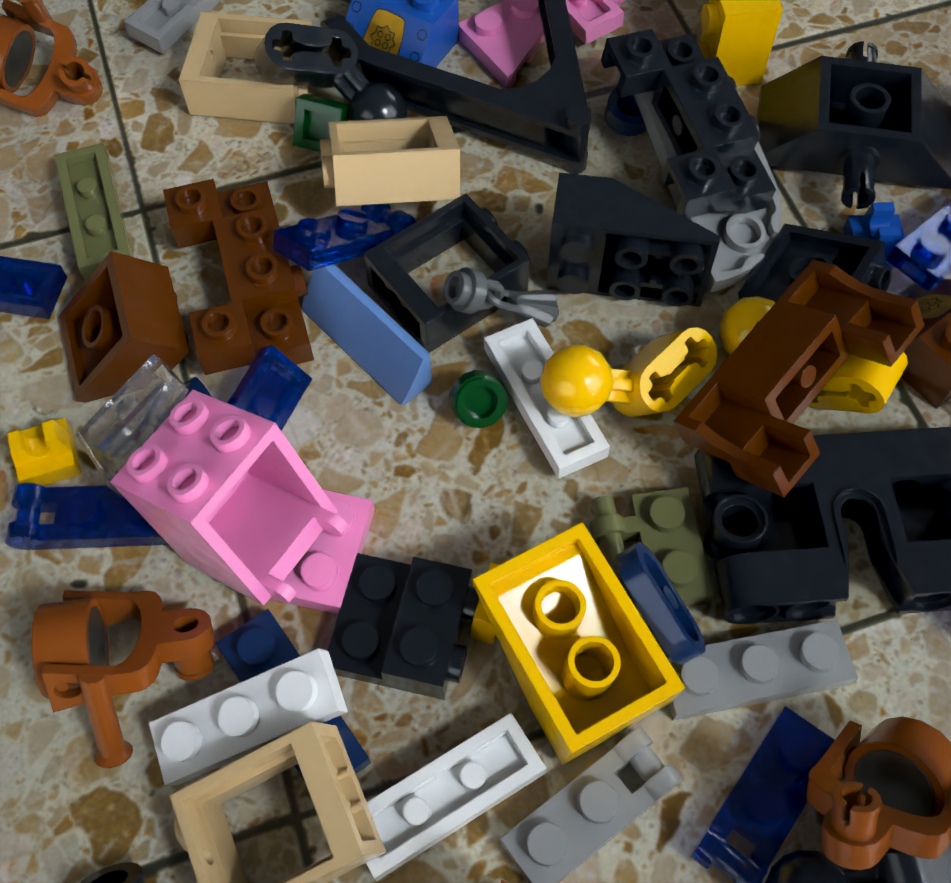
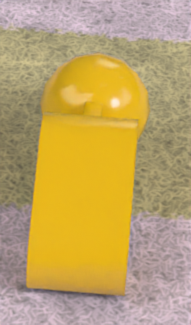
[719,296,908,413]
[540,327,718,417]

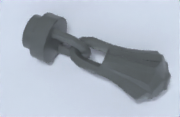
[443,267,559,328]

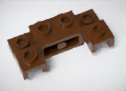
[163,179,314,375]
[673,260,925,498]

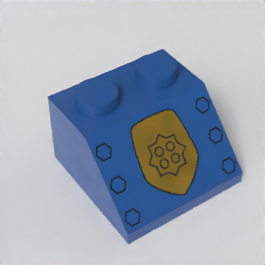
[346,0,459,68]

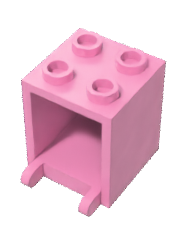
[110,390,348,606]

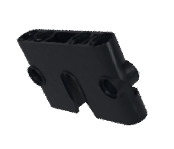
[694,427,951,624]

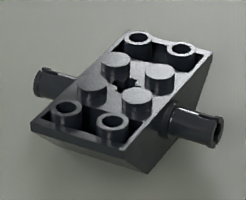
[757,41,951,209]

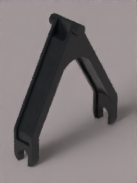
[320,0,591,174]

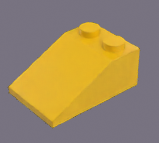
[697,0,783,86]
[472,522,685,765]

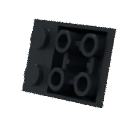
[546,172,720,307]

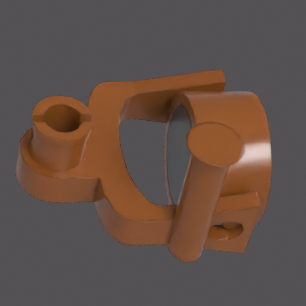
[0,0,103,117]
[31,590,215,768]
[806,716,951,870]

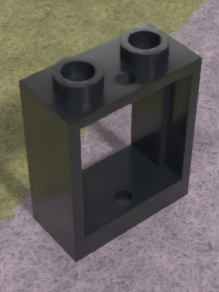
[363,193,531,353]

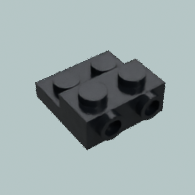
[738,223,892,303]
[328,553,479,700]

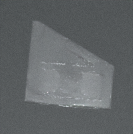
[76,354,188,499]

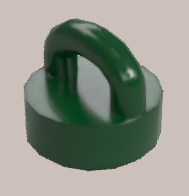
[449,370,508,428]

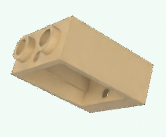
[179,12,314,124]
[320,116,461,206]
[170,721,386,883]

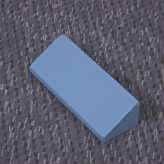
[302,256,432,405]

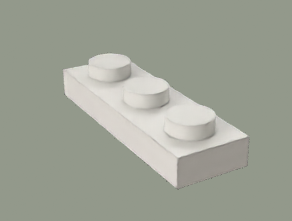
[484,318,610,479]
[149,648,348,785]
[366,713,546,882]

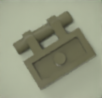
[590,487,715,609]

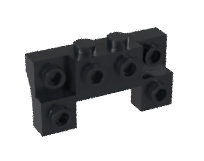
[601,29,776,218]

